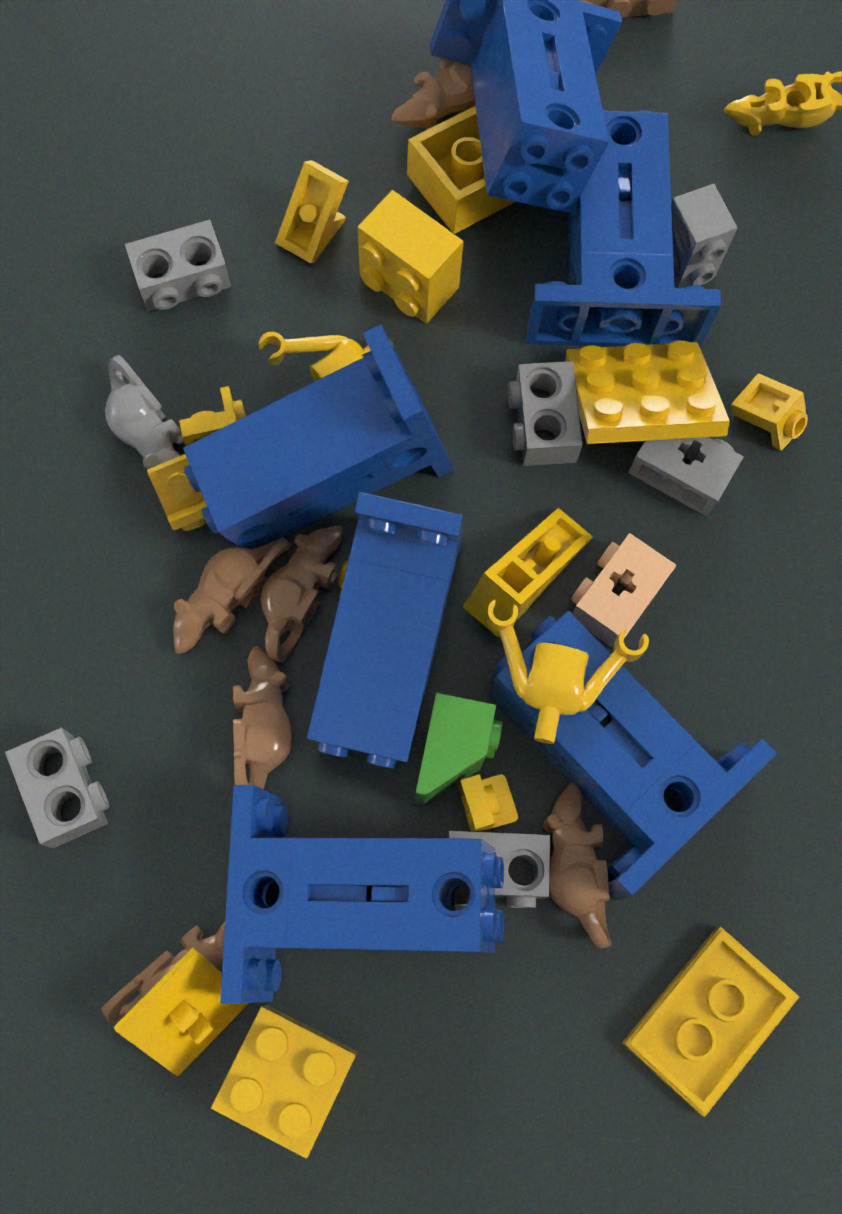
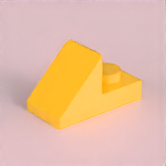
[275,160,349,263]

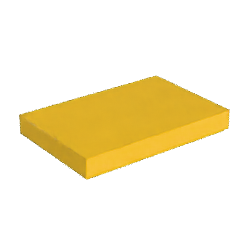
[622,926,799,1117]

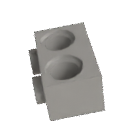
[671,184,738,288]
[125,220,231,312]
[508,361,582,466]
[5,727,109,849]
[447,831,550,908]

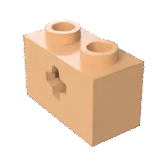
[570,533,676,649]

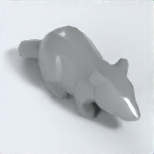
[105,355,184,469]

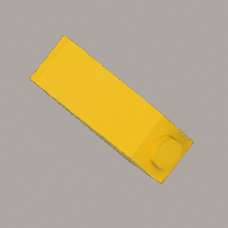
[463,508,593,638]

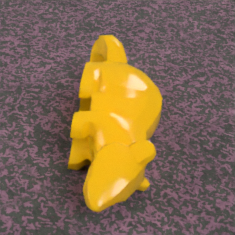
[724,71,842,136]

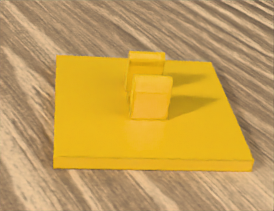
[114,947,249,1077]

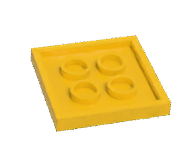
[566,341,730,444]

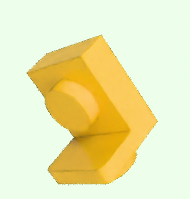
[731,373,808,451]
[179,386,246,446]
[147,454,207,531]
[458,774,518,832]

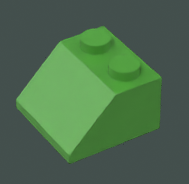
[414,693,503,807]

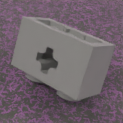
[628,437,744,517]

